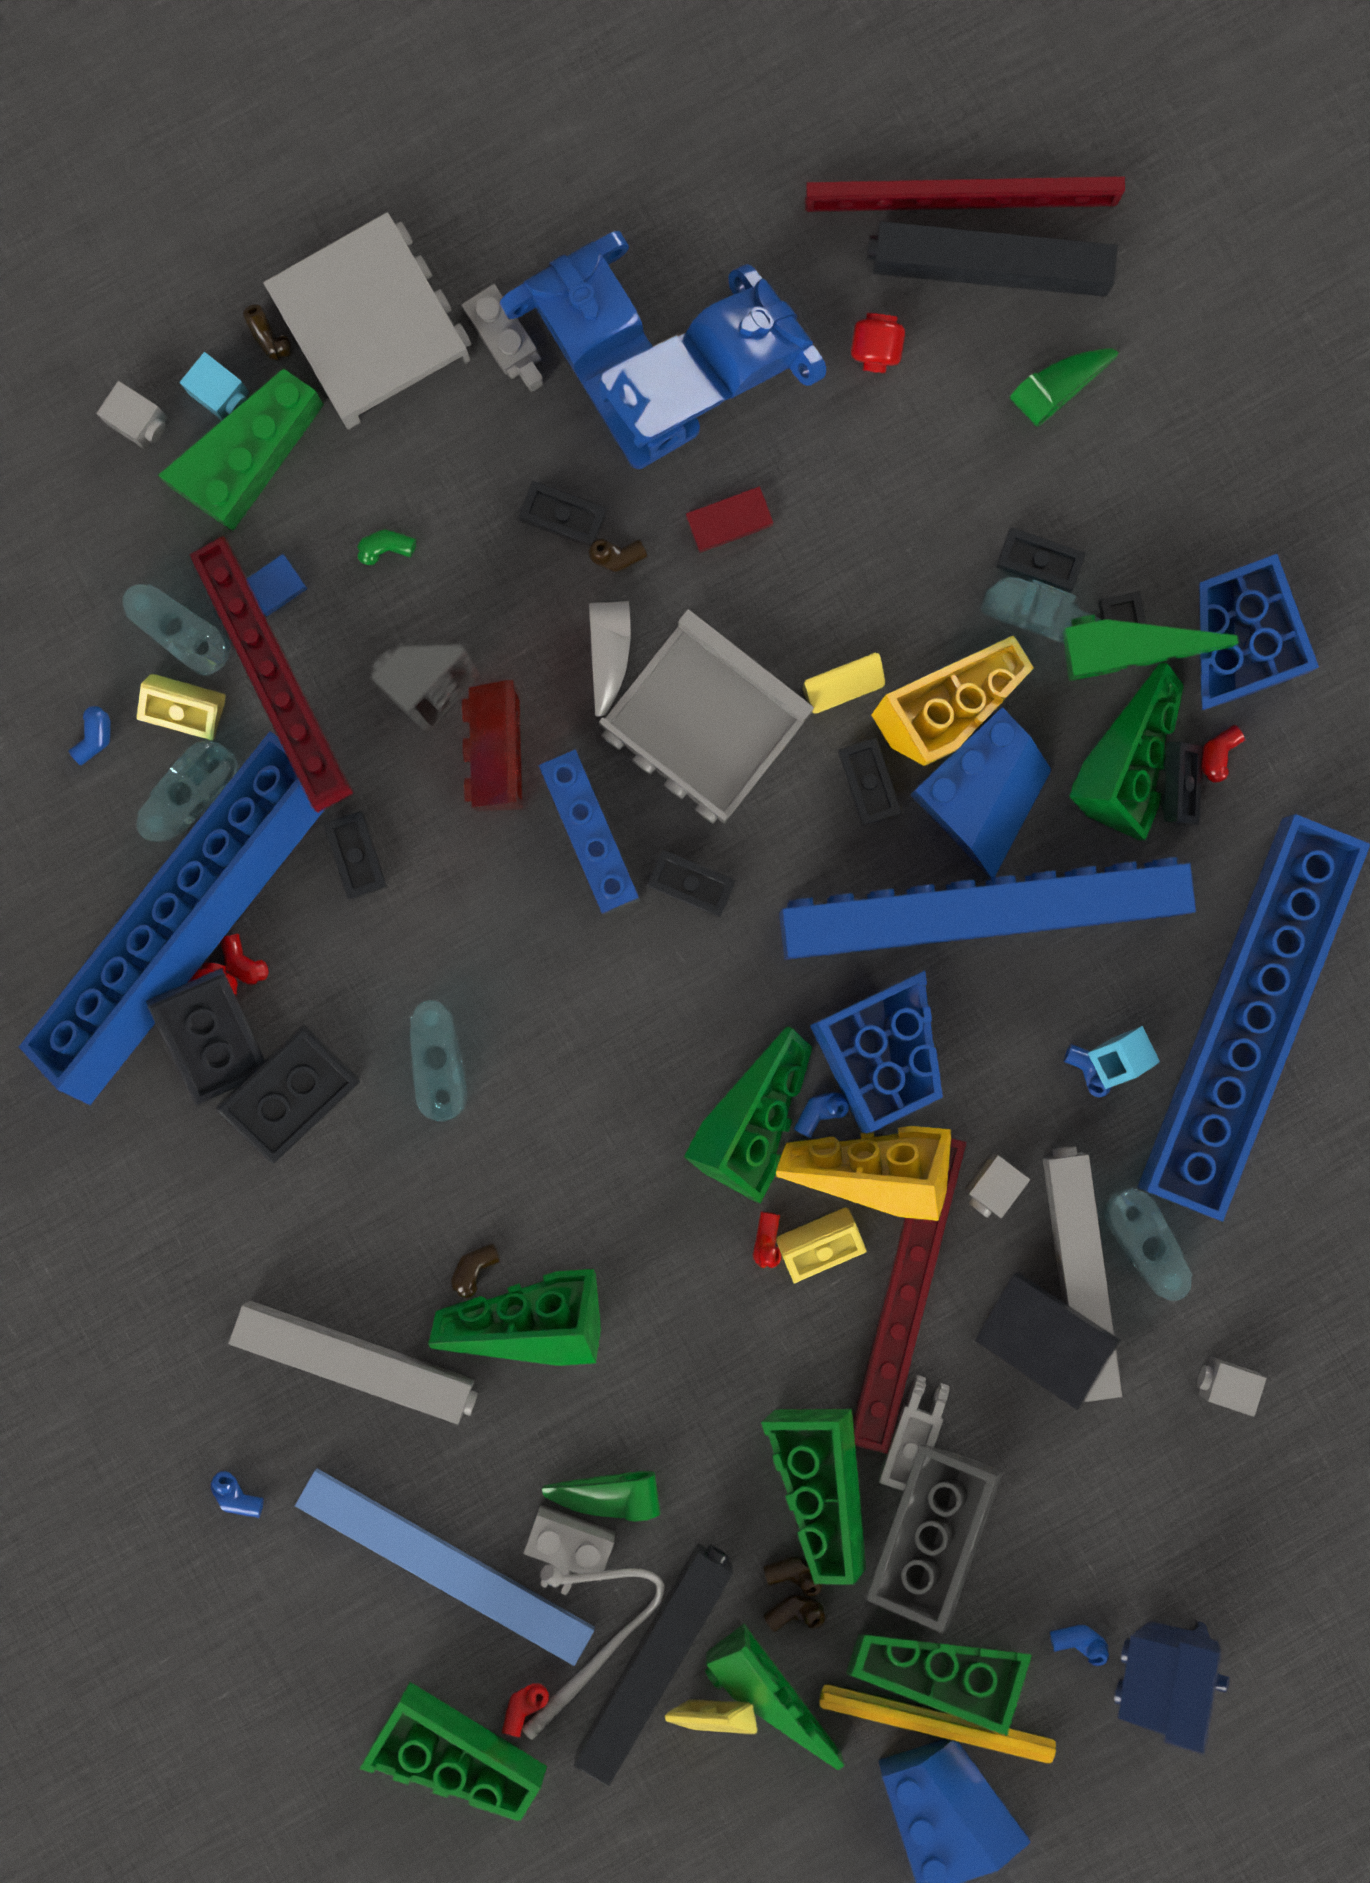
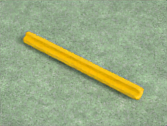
[819,1684,1056,1764]

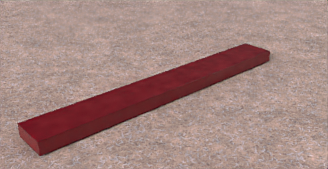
[805,176,1125,212]
[189,535,353,813]
[853,1138,967,1454]

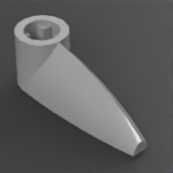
[589,601,631,717]

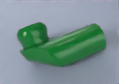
[357,529,417,565]

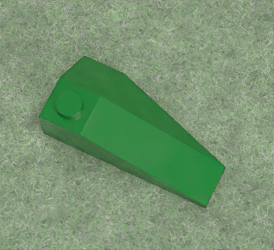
[1063,615,1239,682]
[1069,663,1184,841]
[684,1027,813,1204]
[428,1269,601,1366]
[705,1623,844,1770]

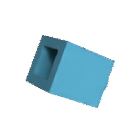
[179,352,250,420]
[1088,1026,1160,1089]

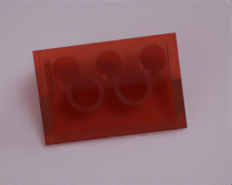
[462,680,523,811]

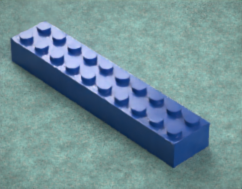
[19,731,326,1105]
[1137,814,1370,1222]
[779,857,1196,960]

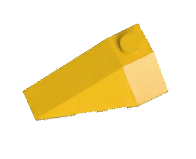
[871,635,1034,766]
[776,1126,951,1221]

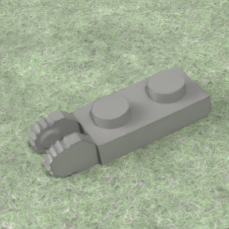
[878,1375,950,1491]

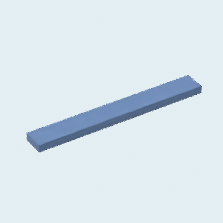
[295,1468,595,1666]

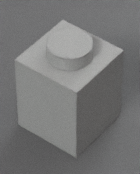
[96,381,168,450]
[964,1153,1030,1219]
[1197,1357,1267,1417]

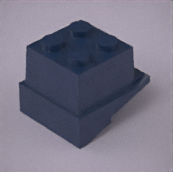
[1114,1621,1230,1755]

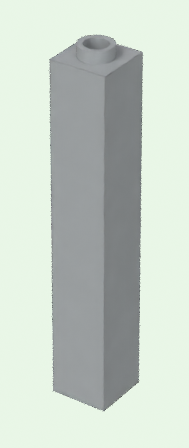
[1042,1146,1122,1402]
[229,1301,478,1424]

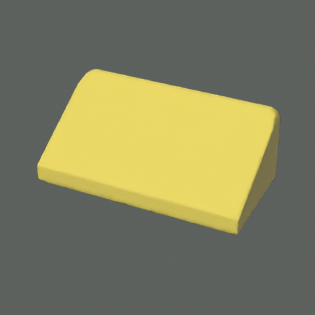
[802,652,885,714]
[137,674,226,740]
[776,1207,867,1283]
[665,1699,757,1734]

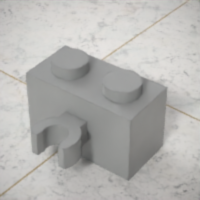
[524,1504,616,1595]

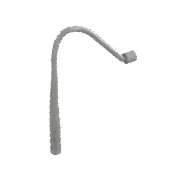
[522,1565,664,1740]

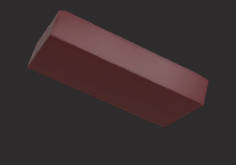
[686,486,774,553]

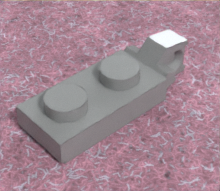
[461,284,544,393]

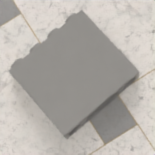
[263,212,471,430]
[599,609,814,824]

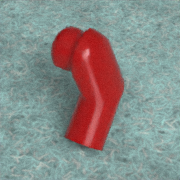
[1201,725,1245,783]
[220,934,269,985]
[752,1211,782,1268]
[501,1683,549,1737]

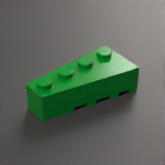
[158,368,324,532]
[761,1409,866,1585]
[845,1634,1032,1736]
[359,1682,547,1822]

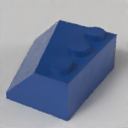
[1199,554,1319,710]
[910,707,1051,879]
[810,971,943,1134]
[878,1739,1031,1883]

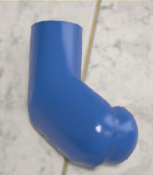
[68,706,111,766]
[1063,1044,1112,1098]
[793,1092,849,1138]
[211,1471,264,1518]
[1049,1625,1109,1666]

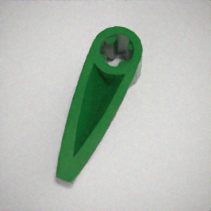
[1010,348,1119,427]
[542,1471,661,1521]

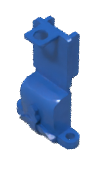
[499,231,700,469]
[598,264,826,448]

